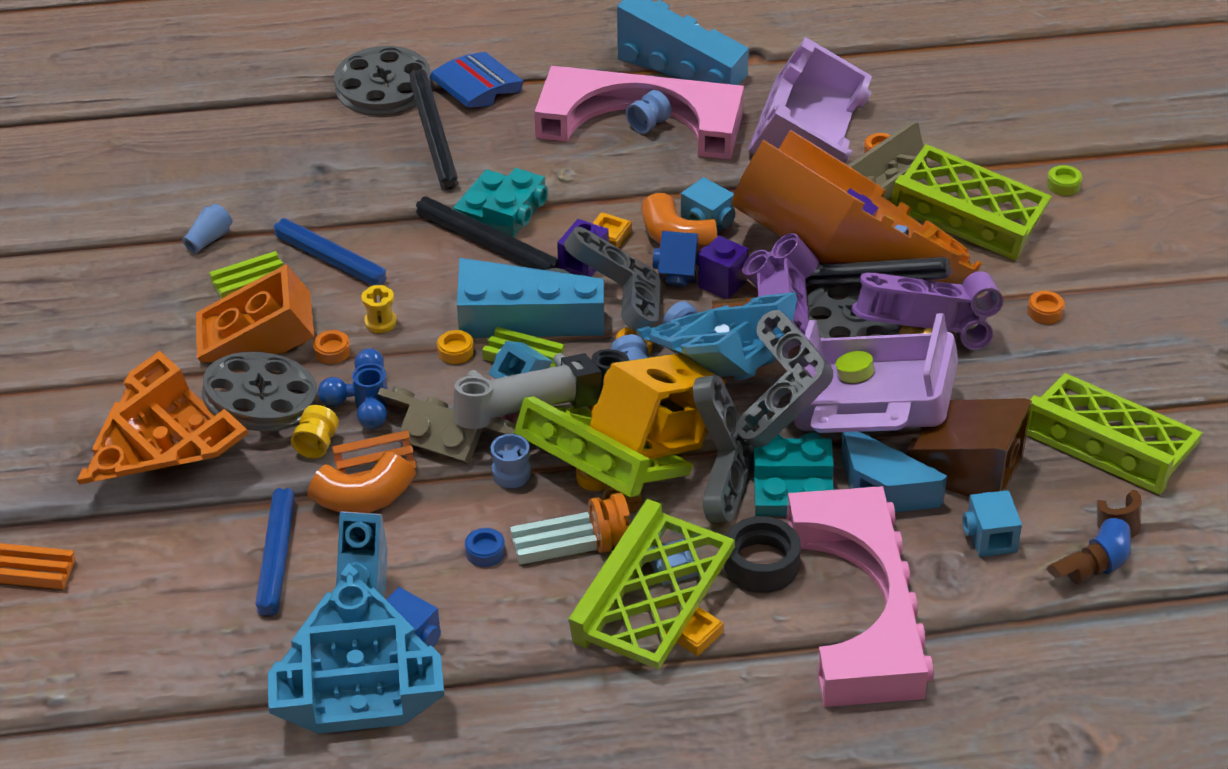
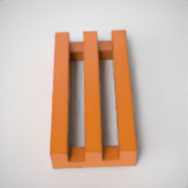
[332,430,417,476]
[0,543,76,590]

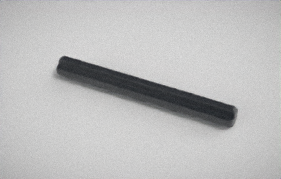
[409,69,458,190]
[416,196,559,270]
[805,257,951,287]

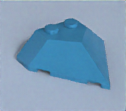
[636,292,797,380]
[268,563,444,734]

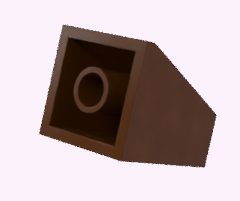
[906,398,1032,497]

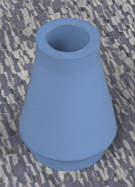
[182,204,233,254]

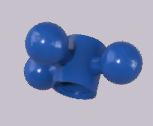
[318,348,388,430]

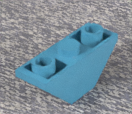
[841,432,947,512]
[336,511,388,597]

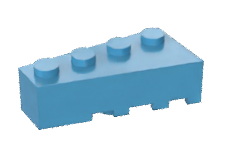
[617,0,749,85]
[457,258,604,338]

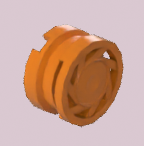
[588,493,630,553]

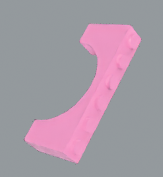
[534,66,744,160]
[787,486,933,707]

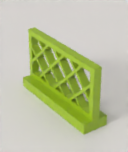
[890,144,1052,261]
[1027,373,1203,495]
[514,396,693,497]
[568,499,735,670]

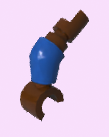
[1046,490,1142,584]

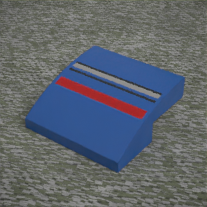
[430,52,524,107]

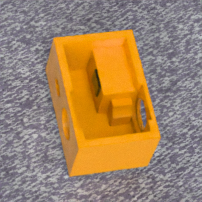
[589,353,726,459]

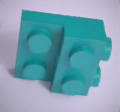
[453,168,548,237]
[753,433,834,516]

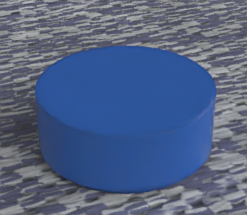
[465,528,505,567]

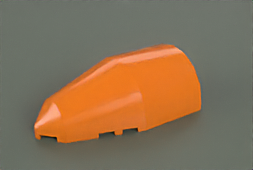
[731,130,983,284]

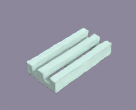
[510,512,597,565]

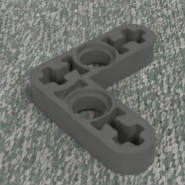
[564,227,661,332]
[737,310,834,447]
[693,375,753,524]

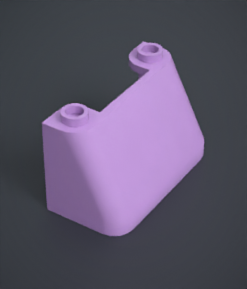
[748,37,872,163]

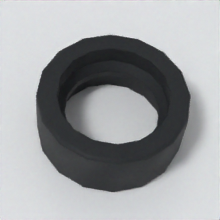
[724,516,801,593]

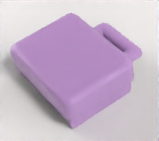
[790,313,958,433]

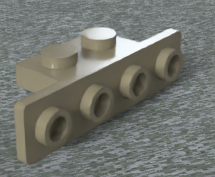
[848,122,928,200]
[377,386,517,465]

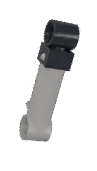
[454,349,629,429]

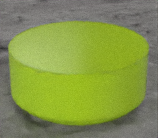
[1047,165,1082,196]
[835,351,875,383]

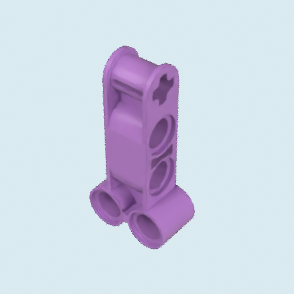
[742,233,819,361]
[852,271,1004,350]

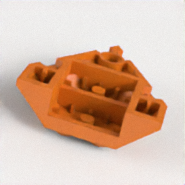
[77,350,249,485]

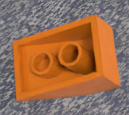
[196,264,314,363]

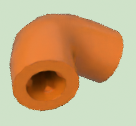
[641,193,717,254]
[307,452,417,513]

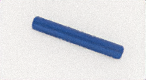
[274,218,387,286]
[255,488,295,616]

